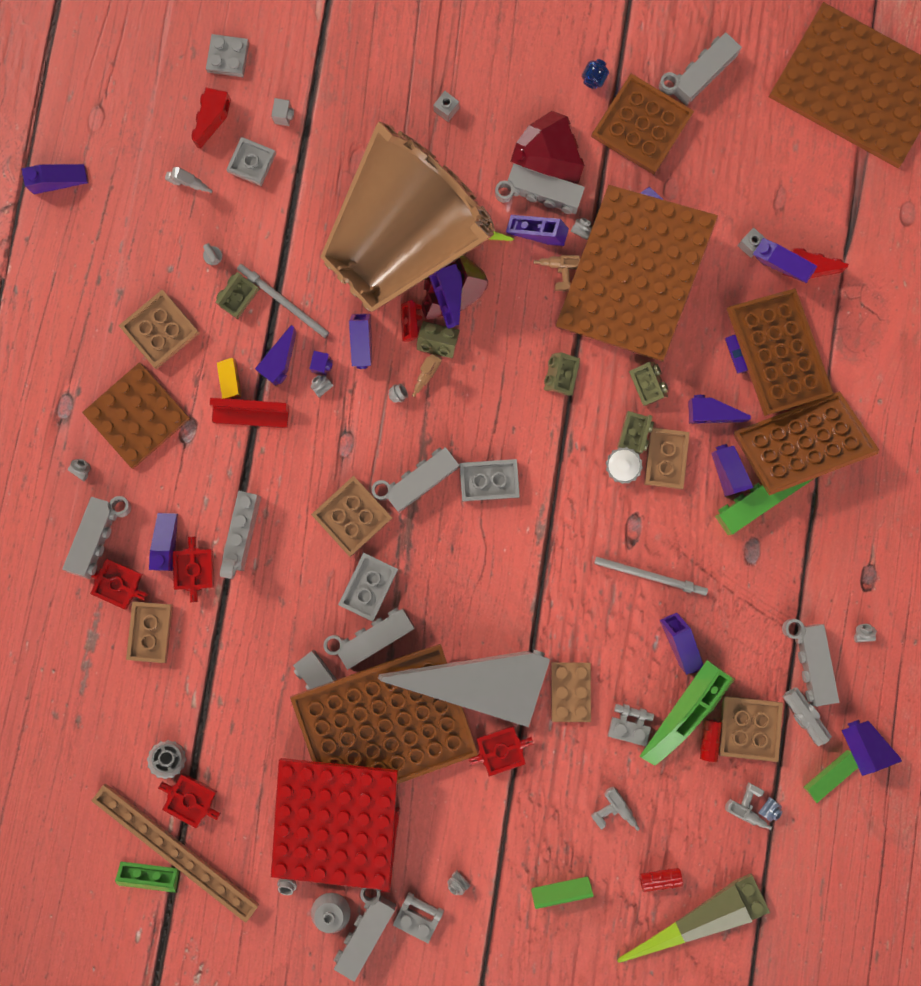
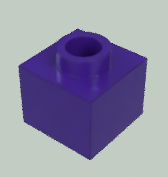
[309,351,333,376]

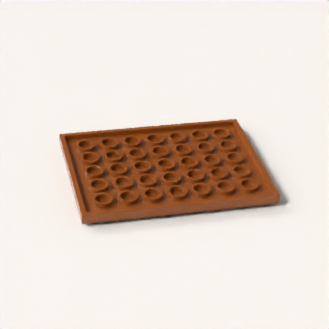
[768,2,921,168]
[556,185,718,362]
[290,644,478,784]

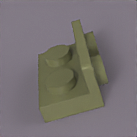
[544,352,580,396]
[629,362,669,406]

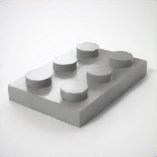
[460,459,520,502]
[338,553,398,622]

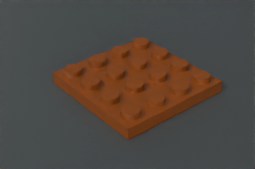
[591,73,694,175]
[82,362,191,469]

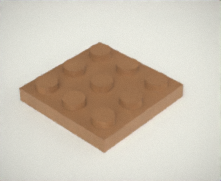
[119,289,200,370]
[311,476,393,557]
[719,696,783,762]

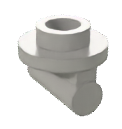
[570,218,593,240]
[203,243,222,265]
[311,375,333,397]
[68,459,90,481]
[854,624,877,642]
[447,870,471,895]

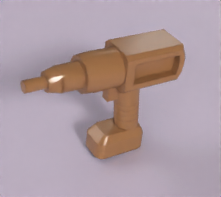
[534,255,581,291]
[412,354,442,397]

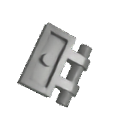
[607,704,654,746]

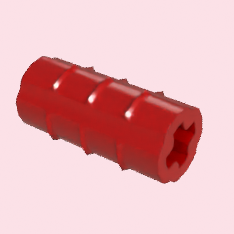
[700,719,722,762]
[640,868,683,892]

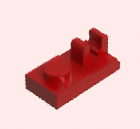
[401,300,423,342]

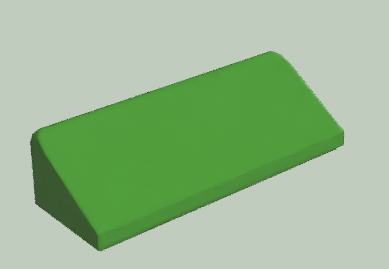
[803,750,858,803]
[115,861,179,892]
[531,877,594,909]

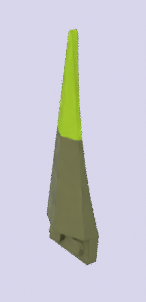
[617,874,770,963]

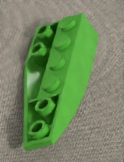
[640,660,735,766]

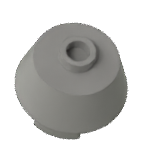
[311,893,350,933]

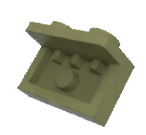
[216,272,260,319]
[416,321,460,358]
[617,411,654,454]

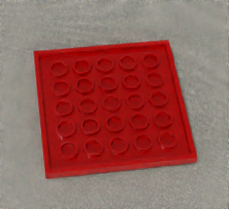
[271,758,398,891]

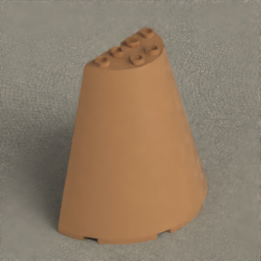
[320,122,495,312]

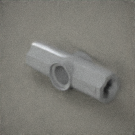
[782,687,832,746]

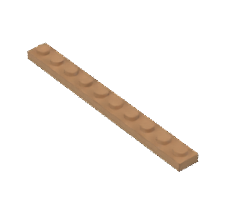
[91,784,260,923]

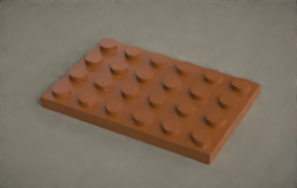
[727,288,834,416]
[734,391,879,495]

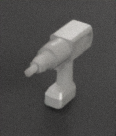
[165,167,212,193]
[725,782,772,830]
[591,787,640,831]

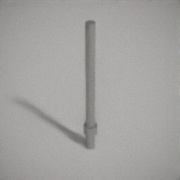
[237,264,329,338]
[594,556,708,596]

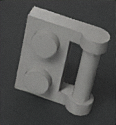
[393,892,444,943]

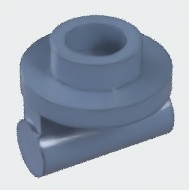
[758,797,782,822]

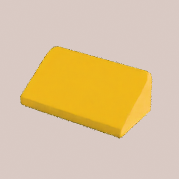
[217,358,242,399]

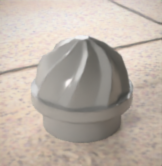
[388,384,408,402]
[277,879,297,895]

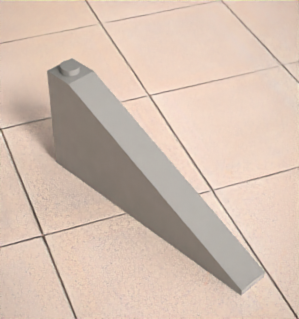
[378,650,550,727]

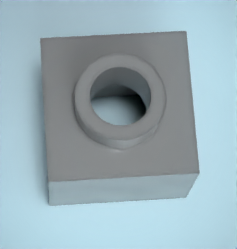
[433,91,460,122]
[271,98,294,126]
[737,227,766,258]

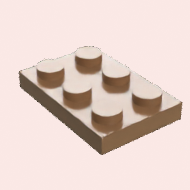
[644,428,690,489]
[126,601,173,663]
[551,662,591,722]

